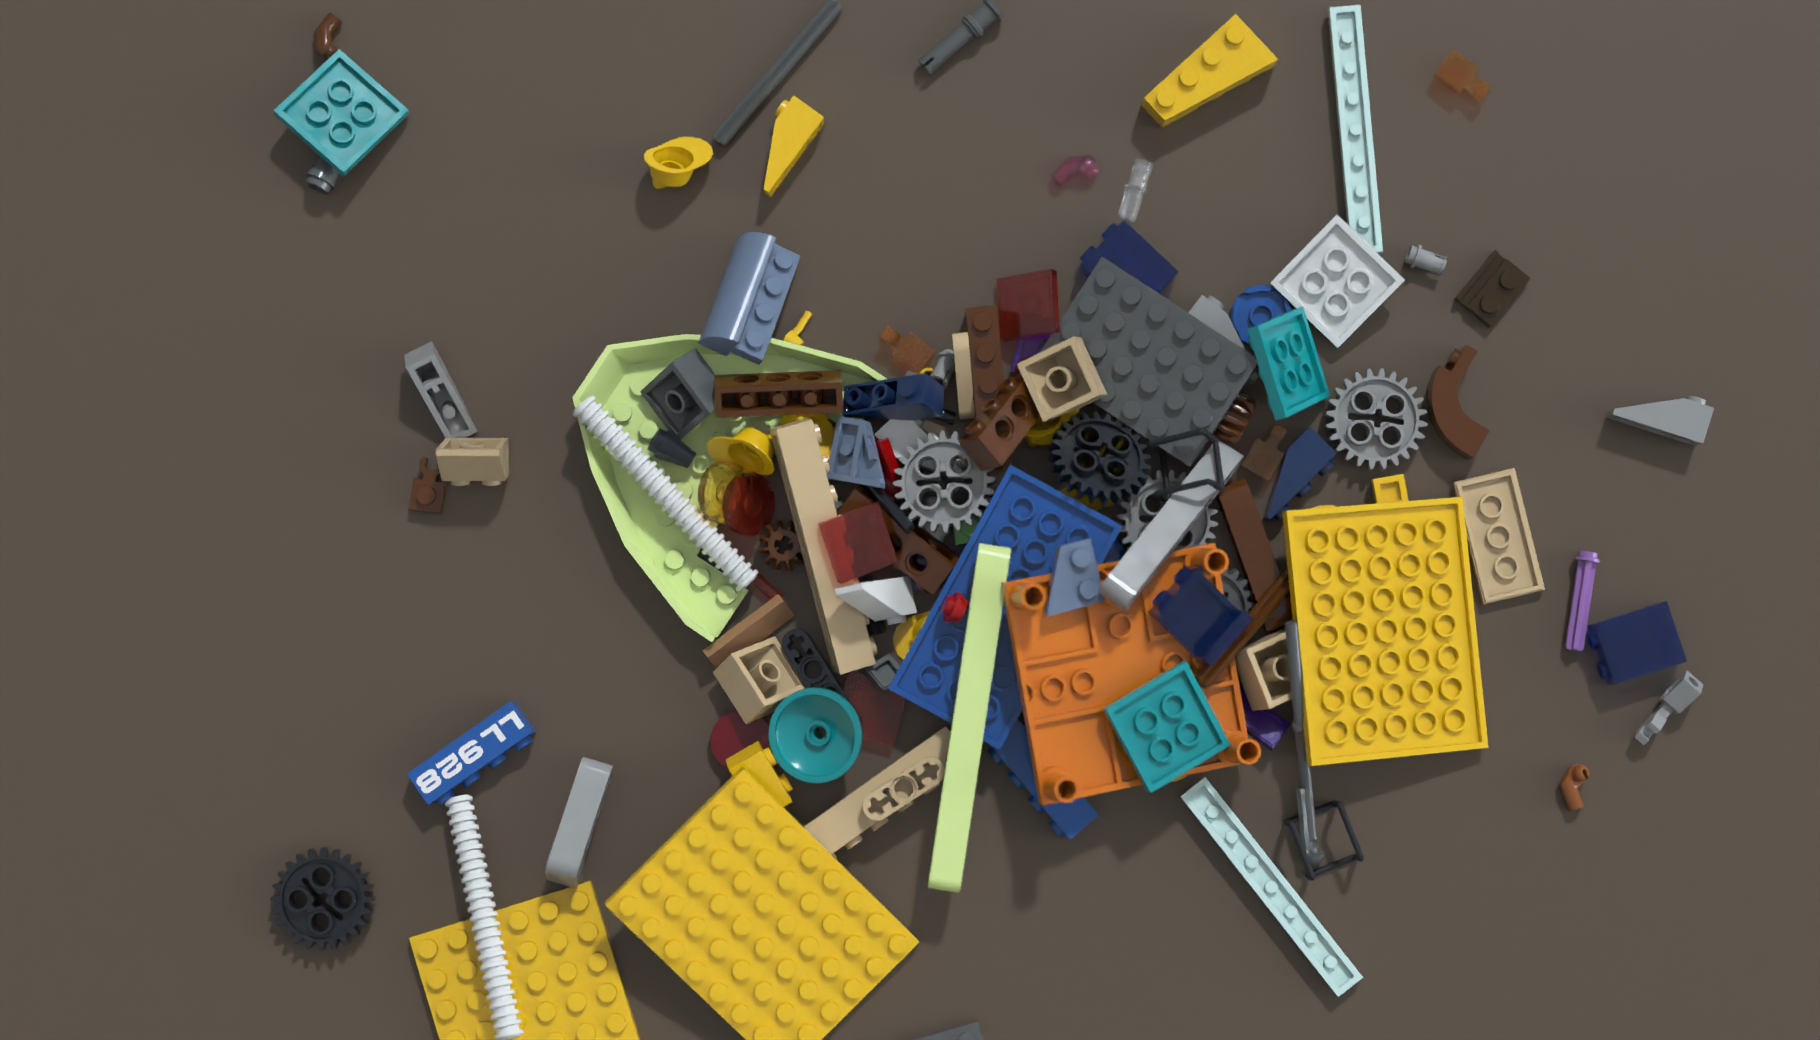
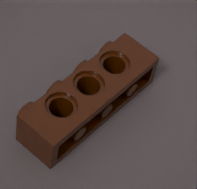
[959,356,1040,471]
[714,370,843,418]
[837,485,960,595]

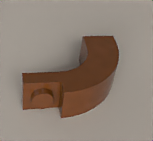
[1426,345,1490,460]

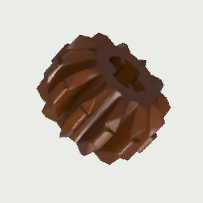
[1213,391,1256,445]
[758,519,804,572]

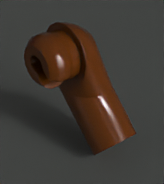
[313,12,342,60]

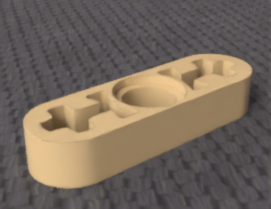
[952,332,975,420]
[863,757,945,821]

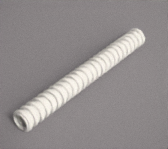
[573,396,758,591]
[445,795,524,1040]

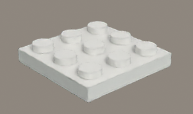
[1270,214,1405,348]

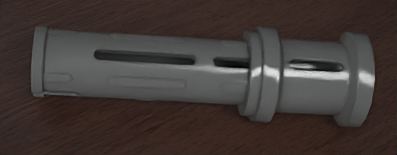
[918,0,1004,75]

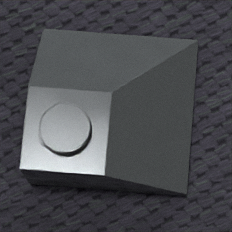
[640,348,715,440]

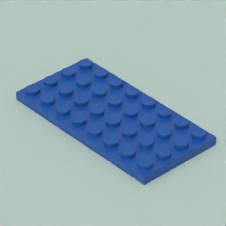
[888,465,1122,750]

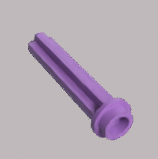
[1565,551,1600,651]

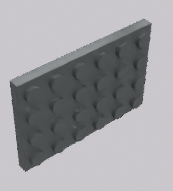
[1040,257,1258,467]

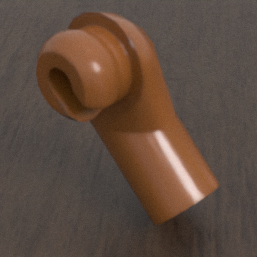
[1560,764,1590,811]

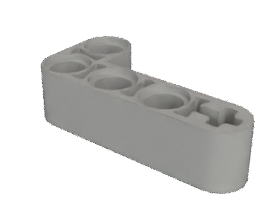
[545,757,614,889]

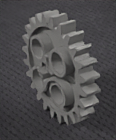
[1324,368,1428,470]
[893,430,997,534]
[1115,469,1218,550]

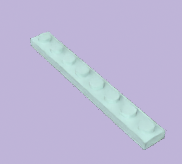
[1328,5,1383,253]
[1180,777,1363,997]

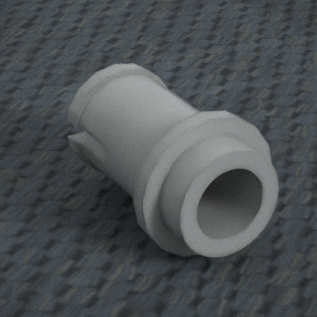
[1405,244,1447,276]
[930,349,955,389]

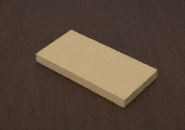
[1452,468,1545,605]

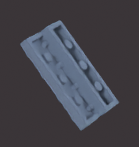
[698,232,800,365]

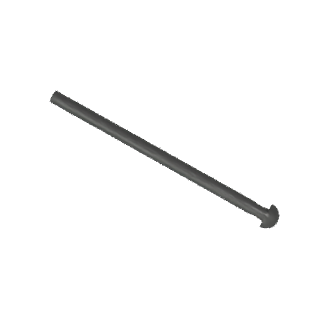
[1285,621,1325,865]

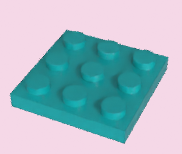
[274,49,409,177]
[1247,307,1330,420]
[1102,661,1231,793]

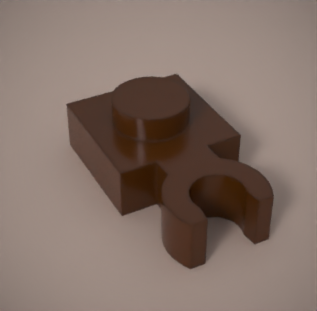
[409,457,447,514]

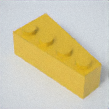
[1141,14,1278,128]

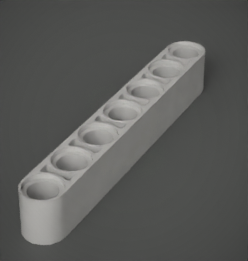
[1098,439,1244,611]

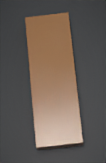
[703,594,795,668]

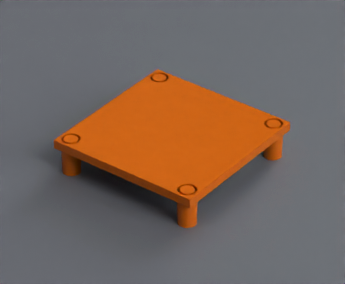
[1001,543,1261,805]

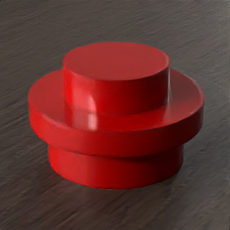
[941,592,968,623]

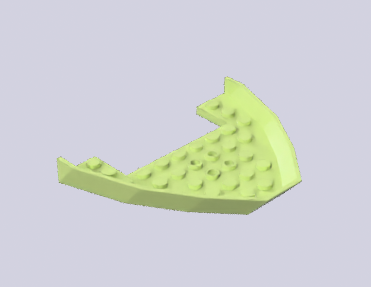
[572,334,887,642]

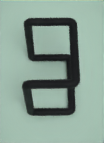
[1147,428,1225,504]
[1284,801,1364,881]

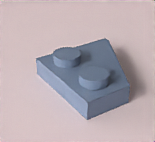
[826,416,885,489]
[1043,538,1105,616]

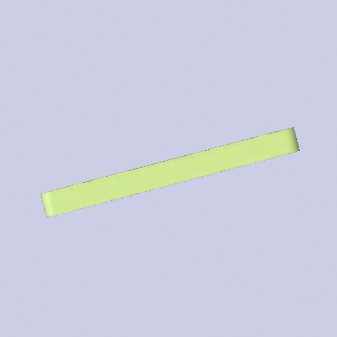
[928,543,1011,893]

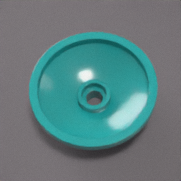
[769,687,863,783]

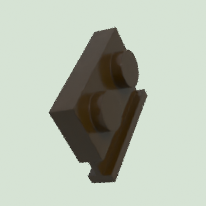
[1454,250,1530,328]

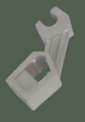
[1635,670,1703,745]

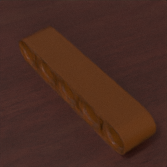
[1216,477,1293,633]

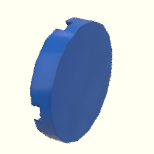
[1230,285,1292,345]

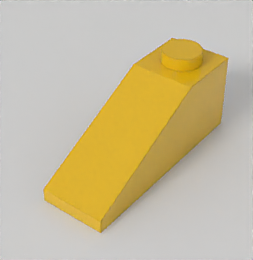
[764,95,825,197]

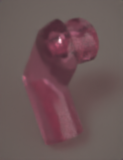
[1051,155,1099,186]

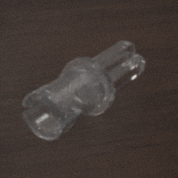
[1118,159,1154,222]

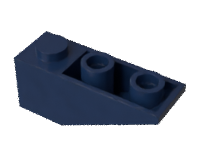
[842,373,945,420]
[1263,427,1337,522]

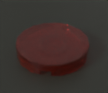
[722,473,775,536]

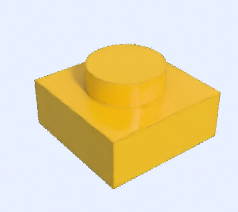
[1371,474,1409,504]

